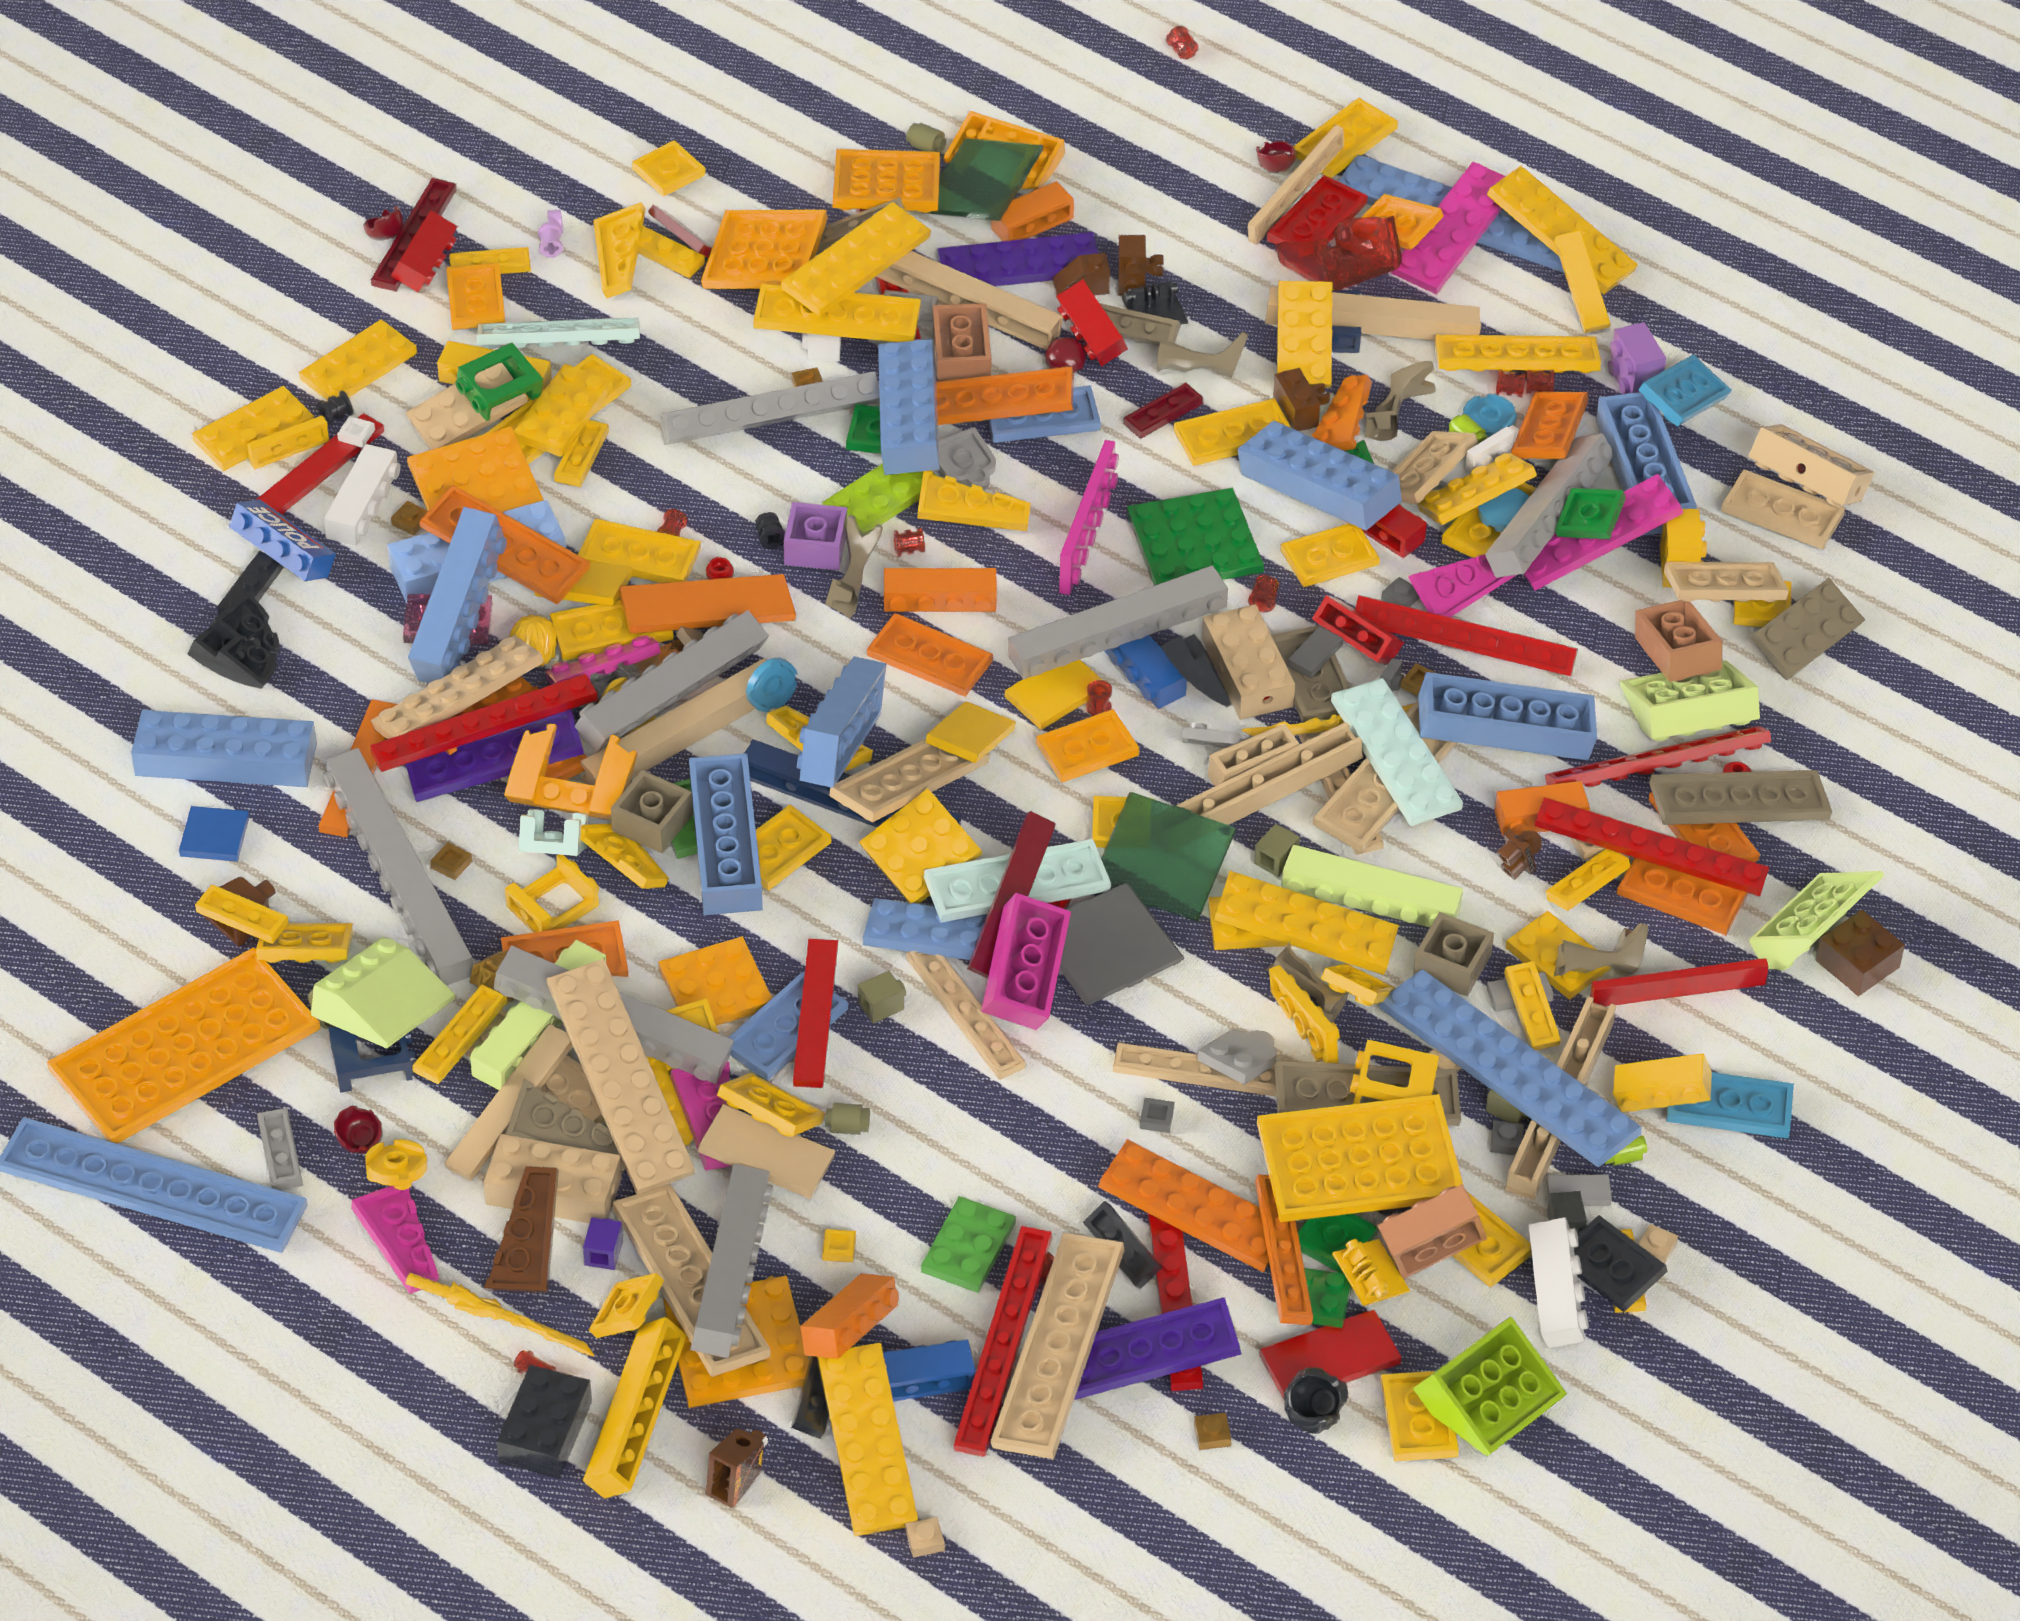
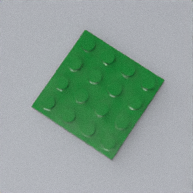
[1127,487,1264,586]

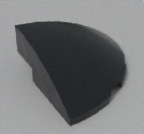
[188,592,280,689]
[1161,634,1232,708]

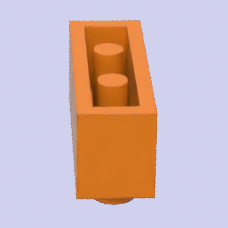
[991,181,1074,241]
[1494,781,1590,837]

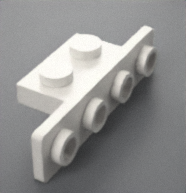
[1440,425,1519,487]

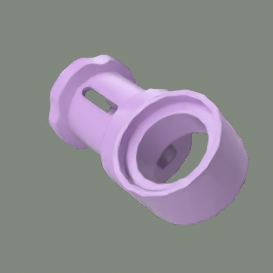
[538,209,563,258]

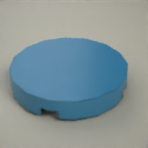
[1463,394,1517,437]
[1478,488,1529,532]
[746,657,798,712]

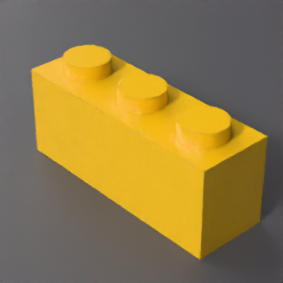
[1613,1053,1712,1112]

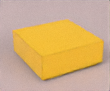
[822,1229,856,1263]

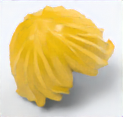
[509,614,557,667]

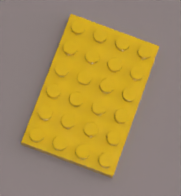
[1257,1094,1464,1222]

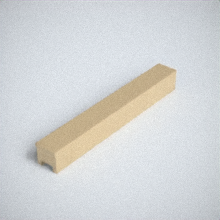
[876,251,1063,350]
[1265,286,1481,341]
[581,658,767,786]
[1152,722,1363,855]
[1505,996,1616,1200]

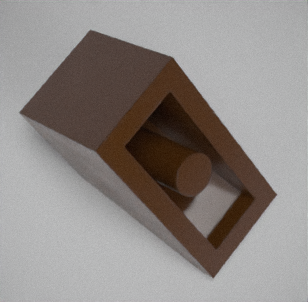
[1053,253,1110,296]

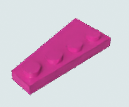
[1408,554,1516,617]
[545,635,661,685]
[670,1062,733,1171]
[351,1186,439,1294]

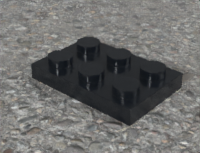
[1574,1215,1668,1312]

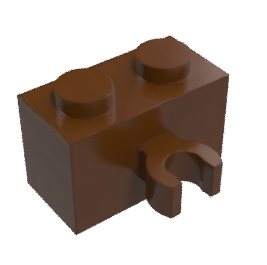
[1117,235,1164,296]
[1273,368,1330,432]

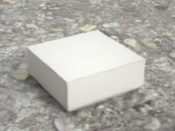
[337,416,375,448]

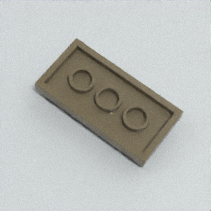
[1751,578,1865,680]
[1271,625,1350,723]

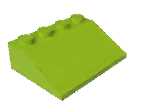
[1413,1316,1567,1456]

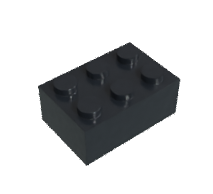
[497,1365,592,1479]

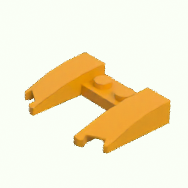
[943,111,1065,193]
[504,724,638,821]

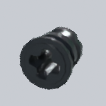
[318,390,354,424]
[755,512,786,549]

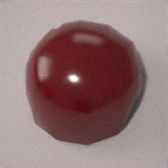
[1256,141,1297,173]
[363,206,403,240]
[1045,337,1086,373]
[334,1105,383,1154]

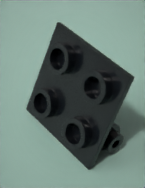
[1121,281,1188,325]

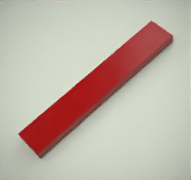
[256,413,385,515]
[793,939,838,1088]
[1590,958,1769,1007]

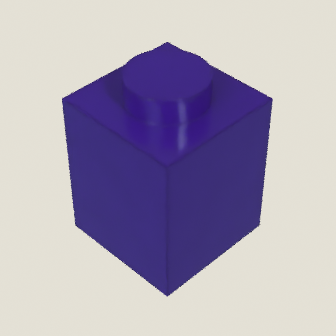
[583,1217,623,1270]

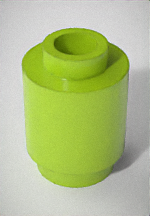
[1448,414,1489,446]
[1604,1135,1647,1166]

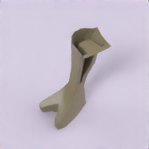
[1156,331,1248,378]
[1365,361,1436,441]
[825,515,883,618]
[1553,923,1649,977]
[1264,940,1349,1023]

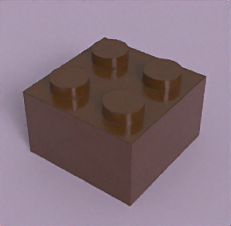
[1816,909,1905,997]

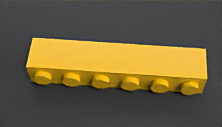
[583,1317,687,1499]

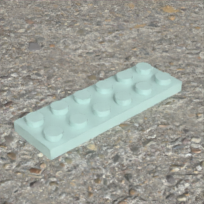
[477,317,640,349]
[1331,678,1463,826]
[924,839,1111,922]

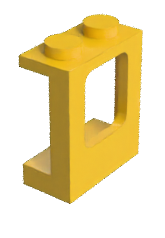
[505,854,599,933]
[1350,1040,1439,1104]

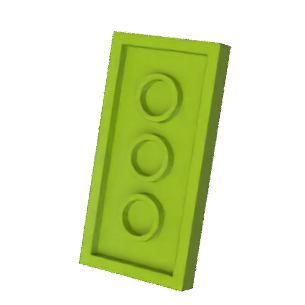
[822,463,937,532]

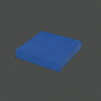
[179,806,250,862]

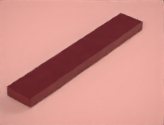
[371,178,457,292]
[967,811,1056,979]

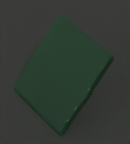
[926,138,1043,221]
[1101,792,1237,921]

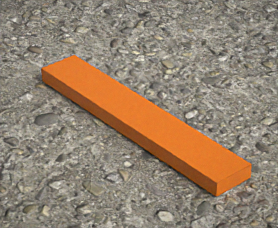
[319,699,398,838]
[1255,1174,1313,1325]

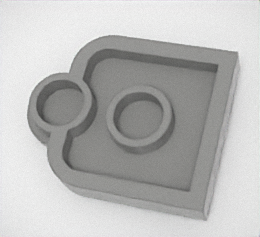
[938,427,996,490]
[1182,722,1254,747]
[1197,1030,1277,1085]

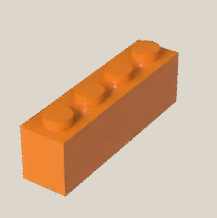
[884,568,997,612]
[800,1273,899,1359]

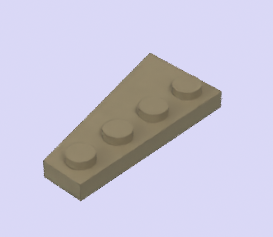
[506,1079,625,1174]

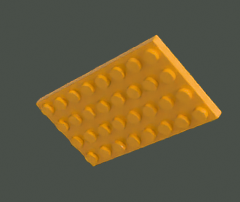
[47,947,320,1144]

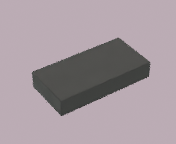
[1287,626,1343,678]

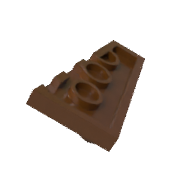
[484,1166,559,1293]

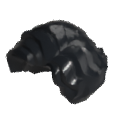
[1283,1367,1348,1434]

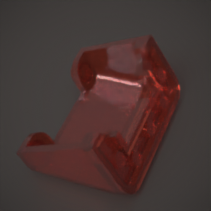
[1275,216,1402,291]

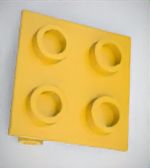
[1332,1239,1410,1306]

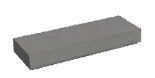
[257,1108,303,1190]

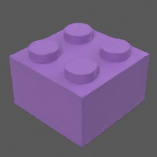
[1608,322,1666,394]
[784,502,847,570]

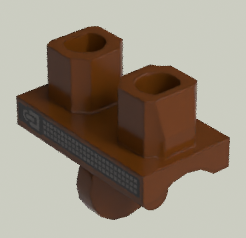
[1497,828,1542,880]

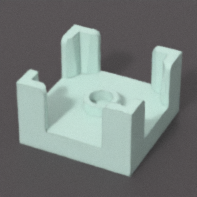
[519,809,588,856]

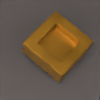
[791,367,823,387]
[391,501,428,536]
[1401,663,1436,696]
[430,842,472,880]
[1194,1413,1231,1450]

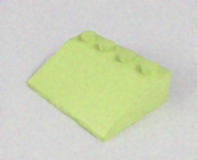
[1620,660,1760,741]
[1749,871,1884,971]
[311,937,455,1048]

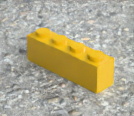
[437,340,552,400]

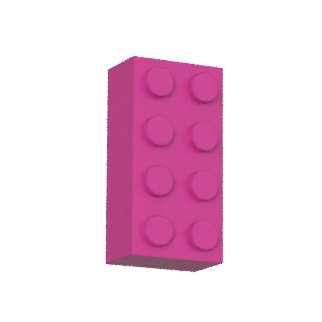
[981,893,1071,1030]

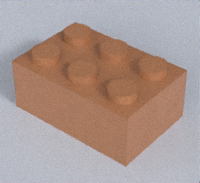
[932,303,992,382]
[1635,600,1722,682]
[1377,1184,1487,1279]

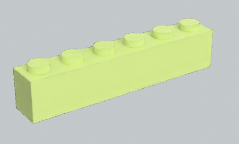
[1282,845,1463,927]
[470,940,606,1090]

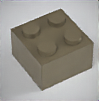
[611,770,693,853]
[1413,912,1494,997]

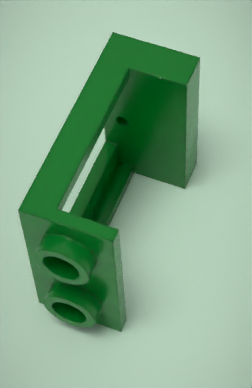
[455,343,543,421]

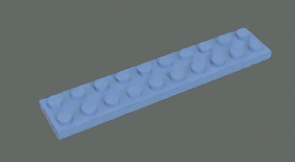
[1338,155,1564,273]
[1380,969,1641,1167]
[0,1117,308,1253]

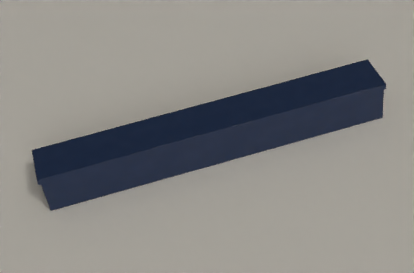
[744,739,961,828]

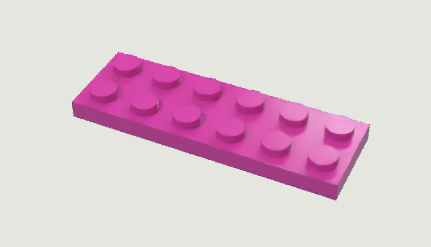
[1391,161,1505,295]
[1059,440,1119,595]
[1524,474,1683,591]

